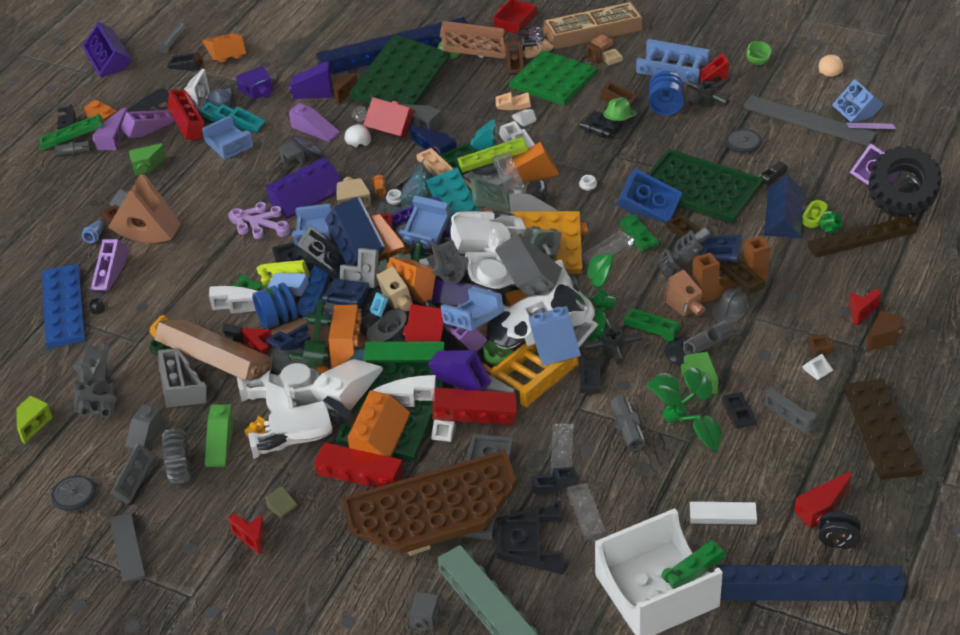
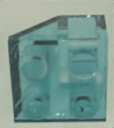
[401,165,428,210]

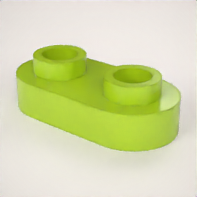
[802,200,828,228]

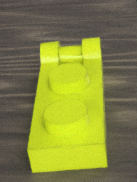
[256,260,310,285]

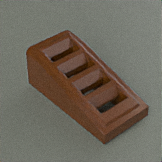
[600,81,638,106]

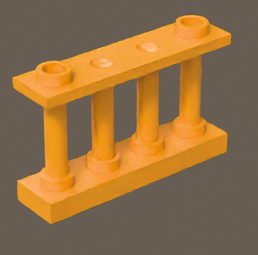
[490,343,579,408]

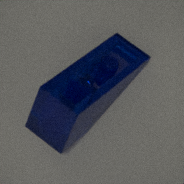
[410,125,457,155]

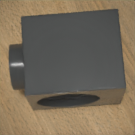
[409,592,440,631]

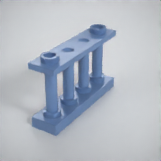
[636,39,710,84]

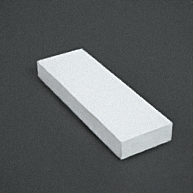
[690,502,757,524]

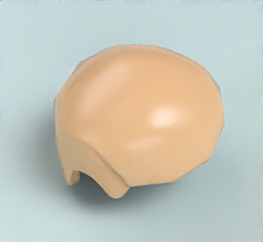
[818,55,843,77]

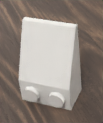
[310,359,383,411]

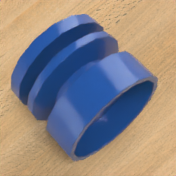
[649,71,684,116]
[252,282,297,329]

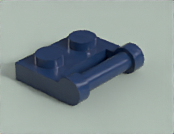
[699,235,742,263]
[322,278,370,309]

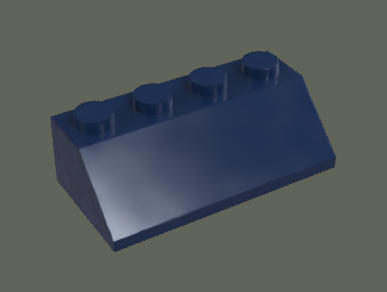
[325,197,386,266]

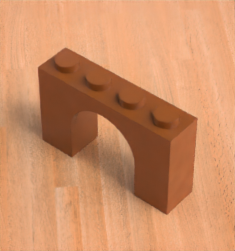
[692,236,771,303]

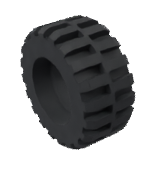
[868,145,942,217]

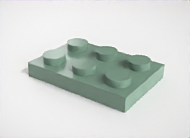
[470,176,510,212]

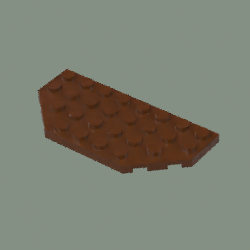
[342,449,517,554]

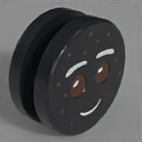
[818,512,861,549]

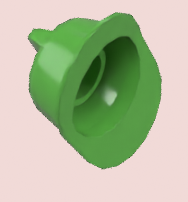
[603,97,637,121]

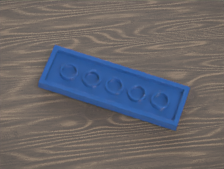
[42,264,85,349]

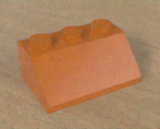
[387,257,436,305]
[329,305,362,368]
[348,390,410,457]

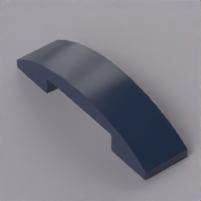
[267,310,333,350]

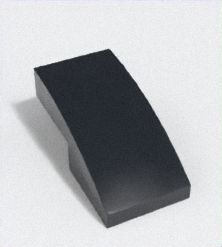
[722,392,756,428]
[531,467,578,495]

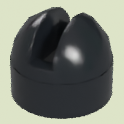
[89,298,105,314]

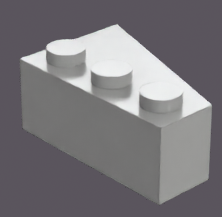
[158,348,206,408]

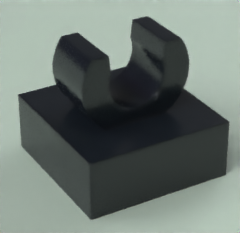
[222,324,244,342]

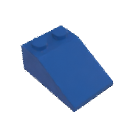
[616,168,683,223]

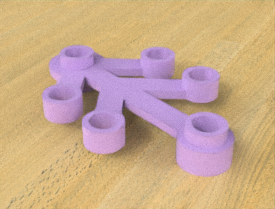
[228,202,290,239]

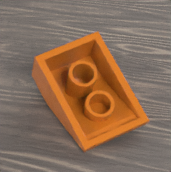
[202,33,246,62]

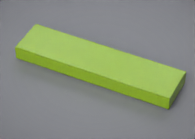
[457,137,528,173]

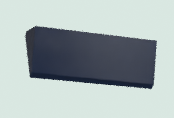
[764,175,804,239]

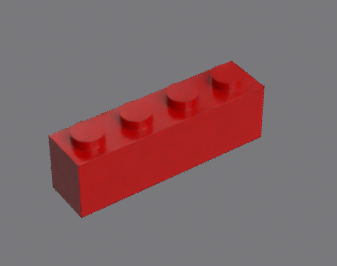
[167,90,204,141]
[432,388,517,425]
[315,442,404,488]

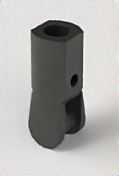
[759,161,788,186]

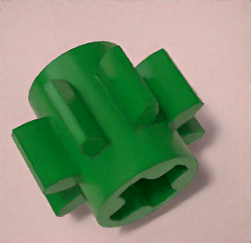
[819,210,843,234]

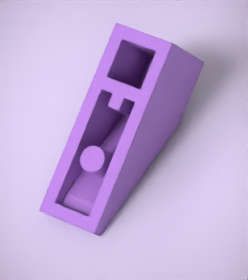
[289,103,340,142]
[93,108,127,150]
[121,110,174,138]
[90,239,129,291]
[444,323,487,352]

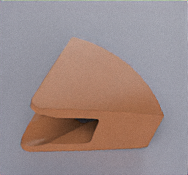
[108,174,181,243]

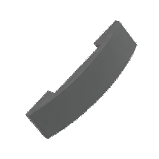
[110,512,146,584]

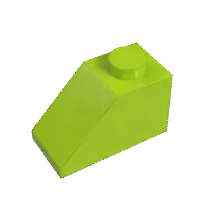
[16,396,53,443]

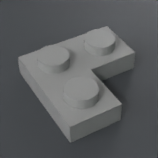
[340,248,379,288]

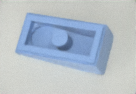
[267,273,309,296]

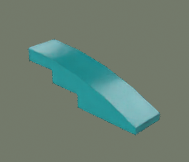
[199,102,266,132]

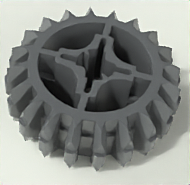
[162,428,191,484]

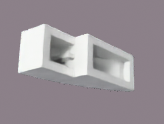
[499,121,535,148]
[209,286,257,313]
[373,375,437,407]

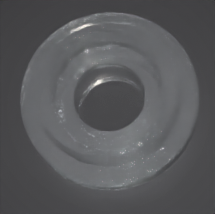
[352,106,368,121]

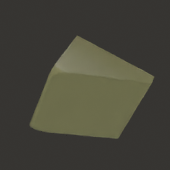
[266,486,297,518]

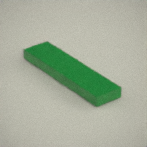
[39,114,103,151]
[364,342,445,363]

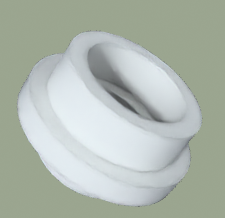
[579,175,597,191]
[386,189,404,205]

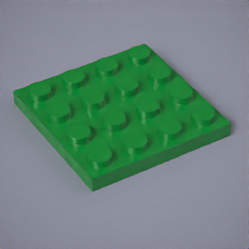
[509,50,597,106]

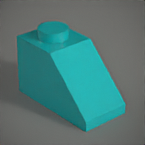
[471,119,497,152]

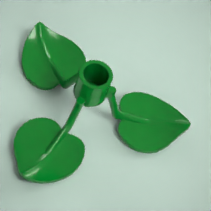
[586,254,616,341]
[647,368,722,453]

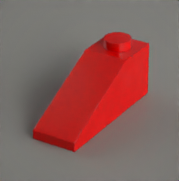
[794,472,852,529]

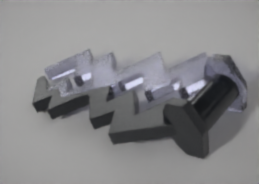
[516,27,544,51]

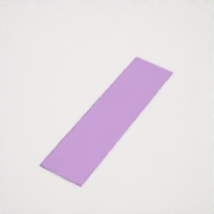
[846,123,896,129]

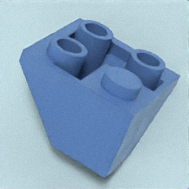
[832,79,884,123]

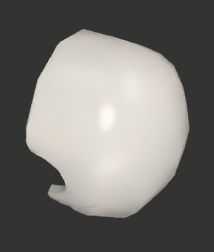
[344,124,372,148]

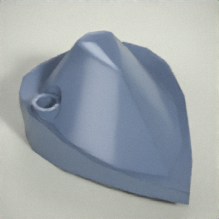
[204,88,232,107]

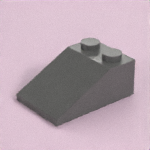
[495,233,563,297]

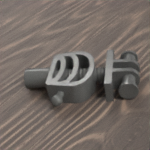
[658,226,712,277]

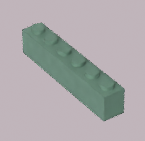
[438,545,538,635]

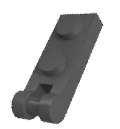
[764,387,815,434]

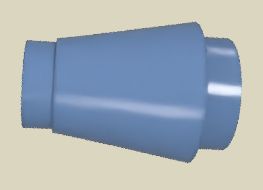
[82,220,105,243]

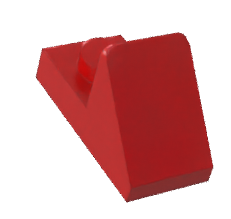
[699,53,730,82]
[849,289,882,326]
[241,328,272,355]
[228,513,265,554]

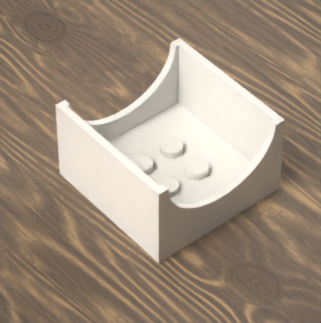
[595,508,723,635]

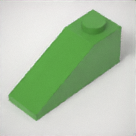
[205,404,235,467]

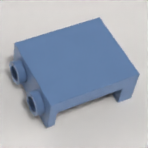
[202,116,253,160]
[399,195,452,249]
[292,204,333,246]
[441,287,504,331]
[528,306,581,366]

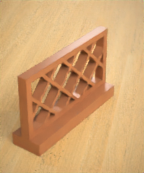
[440,21,506,59]

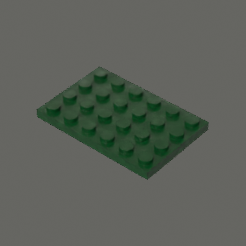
[349,34,451,105]
[648,149,764,224]
[336,363,446,462]

